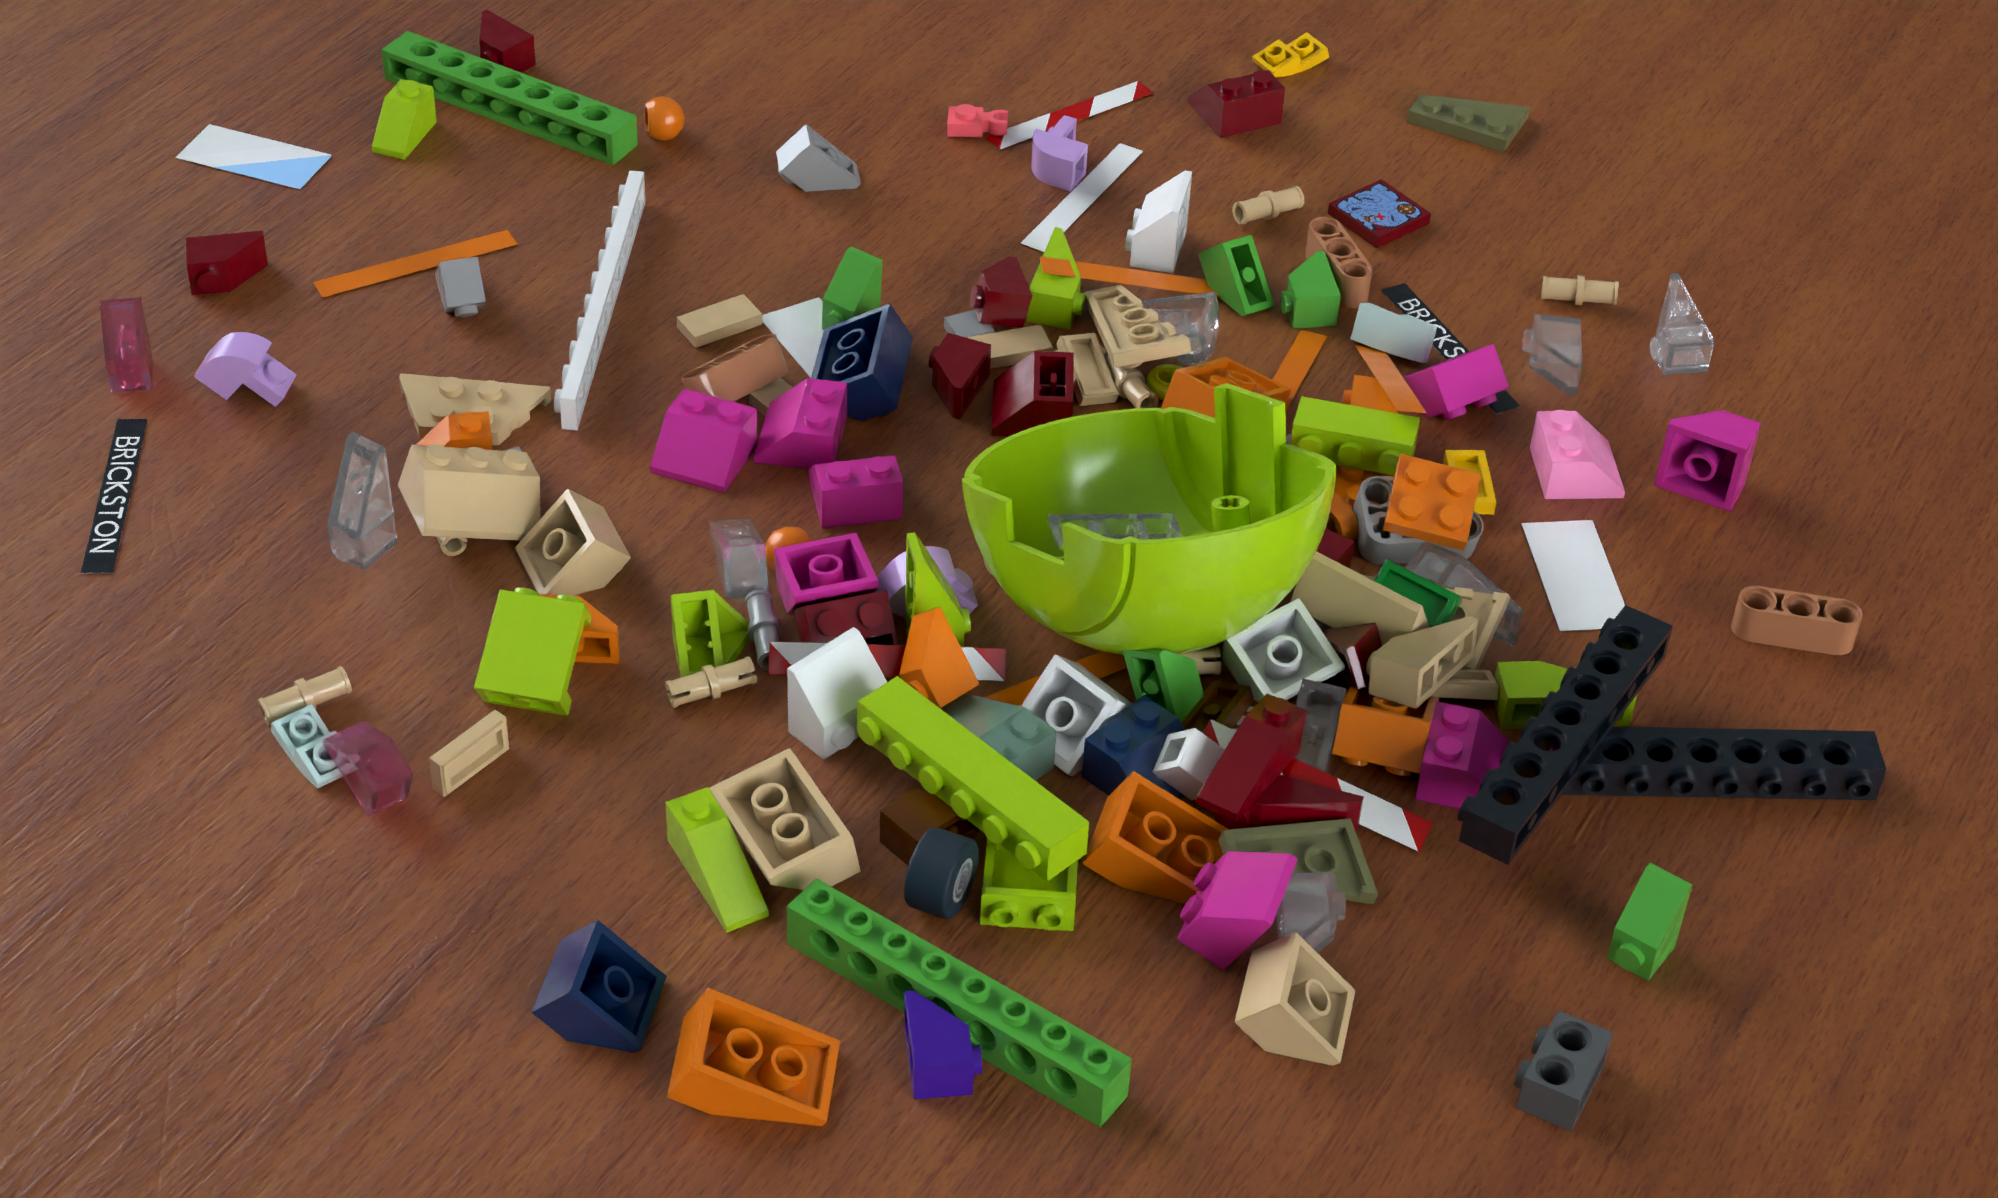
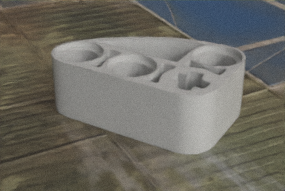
[1352,476,1484,564]

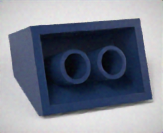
[811,303,913,421]

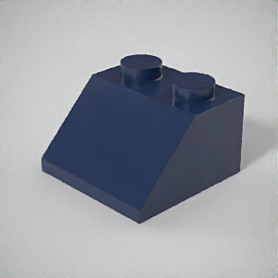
[1082,695,1185,799]
[532,920,667,1053]

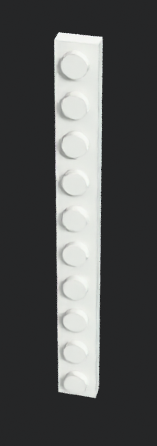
[554,171,646,431]

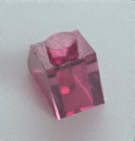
[100,297,153,392]
[323,721,414,816]

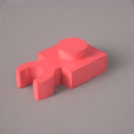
[947,104,1008,137]

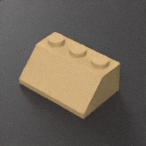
[398,444,541,541]
[1291,551,1429,646]
[709,748,861,890]

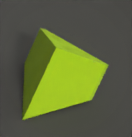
[671,590,750,678]

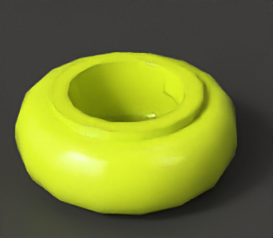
[1146,364,1183,401]

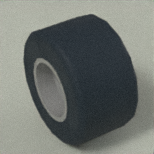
[904,827,979,919]

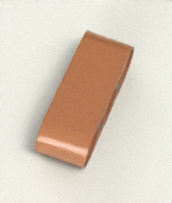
[1305,216,1373,308]
[681,334,789,401]
[1731,586,1863,655]

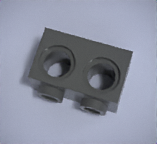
[1514,1010,1613,1132]

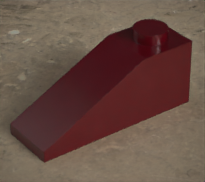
[1196,693,1307,821]
[1214,775,1364,834]

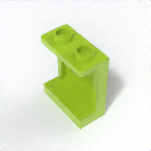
[474,587,592,716]
[980,838,1078,931]

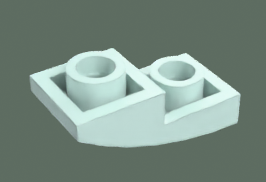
[1350,302,1437,363]
[271,704,358,789]

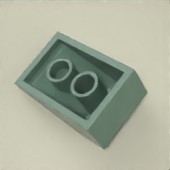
[940,694,1056,781]

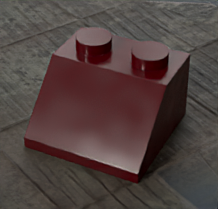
[1188,70,1285,138]

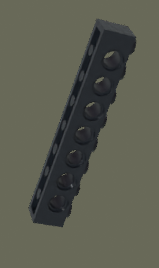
[1458,605,1673,865]
[1522,725,1886,800]

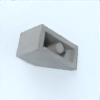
[776,124,861,192]
[435,256,486,317]

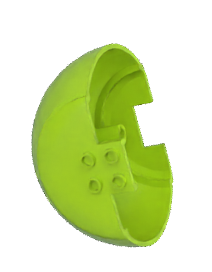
[962,383,1336,655]

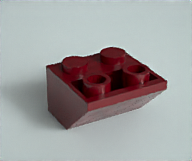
[991,351,1074,437]
[794,590,898,679]

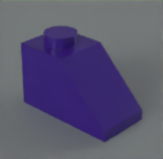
[904,991,982,1099]

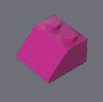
[1403,344,1509,420]
[754,378,847,469]
[650,388,757,493]
[1654,410,1761,511]
[807,455,903,528]
[774,533,879,614]
[1416,701,1510,809]
[1177,851,1298,970]

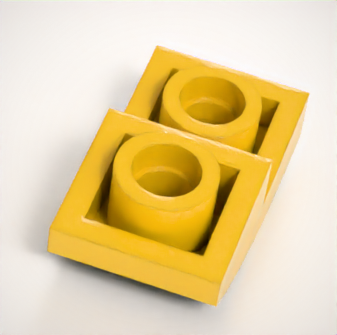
[1252,32,1329,77]

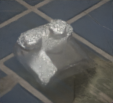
[1142,292,1219,365]

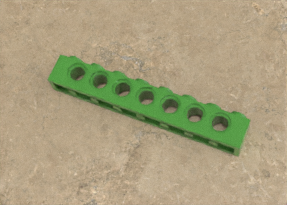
[381,31,638,165]
[787,878,1132,1128]

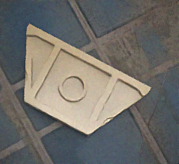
[399,373,551,445]

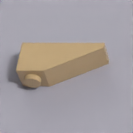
[1366,616,1478,709]

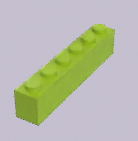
[857,676,1089,881]

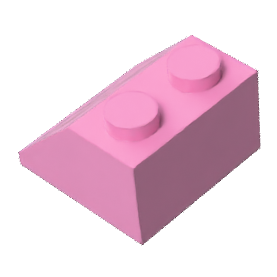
[1530,410,1625,499]

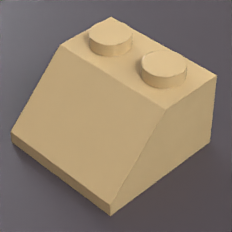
[515,488,631,595]
[1235,932,1356,1066]

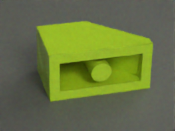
[372,79,437,160]

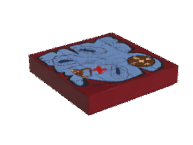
[1328,179,1431,248]

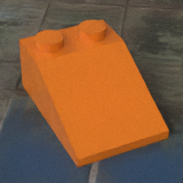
[1161,357,1291,418]
[1332,683,1440,776]
[1082,771,1229,904]
[667,988,840,1126]

